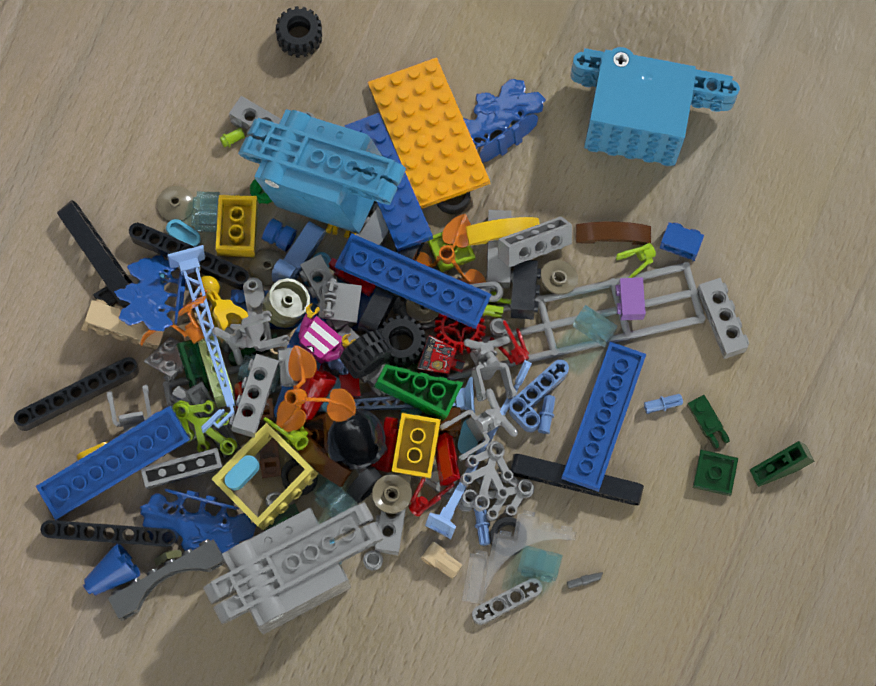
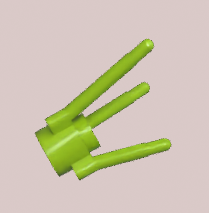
[616,243,656,278]
[264,417,308,451]

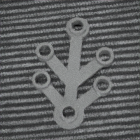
[460,441,513,512]
[461,468,534,521]

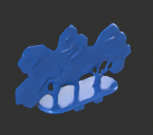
[463,79,546,162]
[114,255,186,332]
[140,488,256,554]

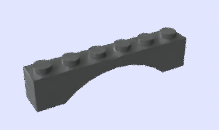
[108,539,225,621]

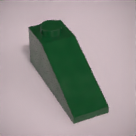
[749,441,815,487]

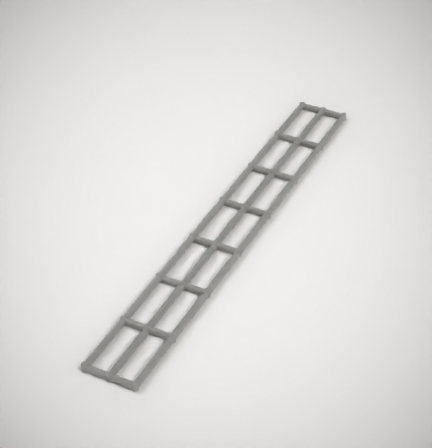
[163,262,706,441]

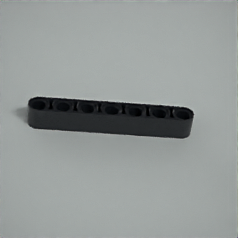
[57,200,133,308]
[129,222,249,290]
[358,227,431,333]
[14,357,139,431]
[510,454,644,506]
[40,520,179,547]

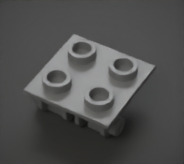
[318,278,362,323]
[144,337,184,382]

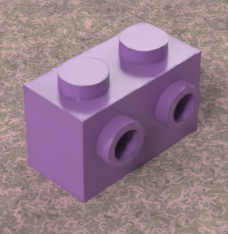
[615,277,646,320]

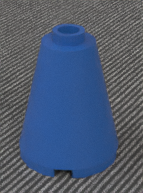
[83,544,140,595]

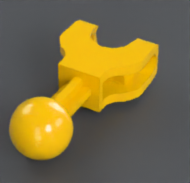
[195,276,249,331]

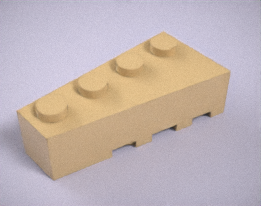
[81,300,164,350]

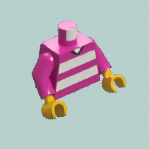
[298,304,356,363]

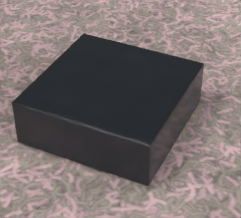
[93,286,118,307]

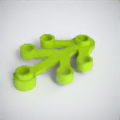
[172,400,237,455]

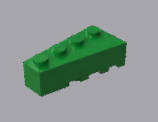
[374,364,464,422]

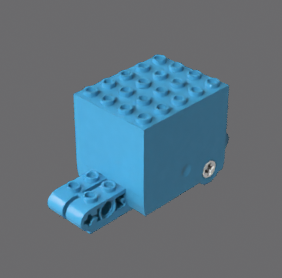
[570,47,740,166]
[238,109,406,234]

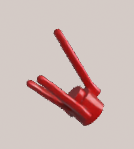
[490,320,530,366]
[409,477,455,517]

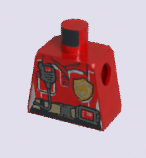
[417,335,465,377]

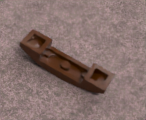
[576,221,651,245]
[257,399,281,479]
[296,425,352,487]

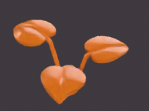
[416,214,486,284]
[140,290,209,346]
[275,345,356,432]

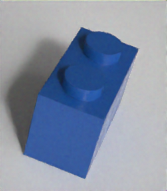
[659,222,704,261]

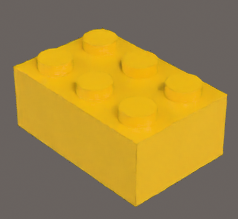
[216,195,258,257]
[392,413,441,479]

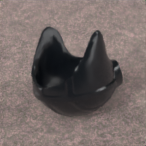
[327,409,387,469]

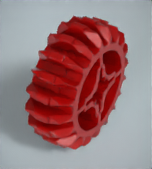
[434,314,486,355]

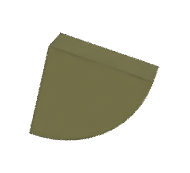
[154,550,182,566]

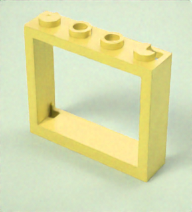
[212,423,318,530]

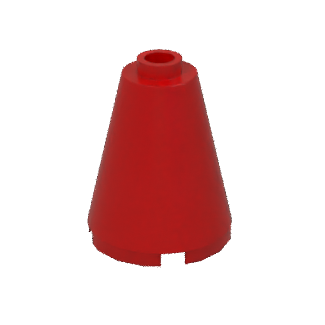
[298,368,337,422]

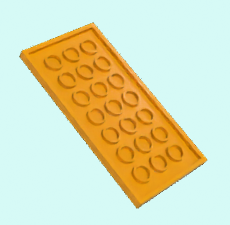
[368,57,490,209]

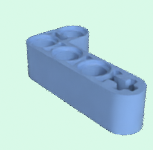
[272,221,326,283]
[508,360,569,433]

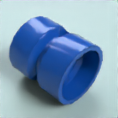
[262,218,297,252]

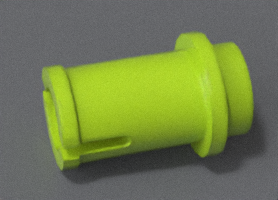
[220,127,245,147]
[482,304,504,318]

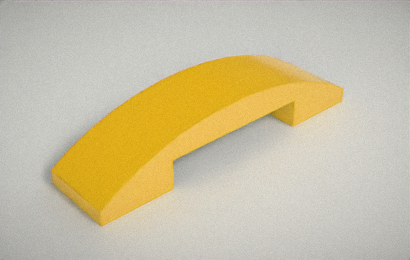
[466,217,540,246]

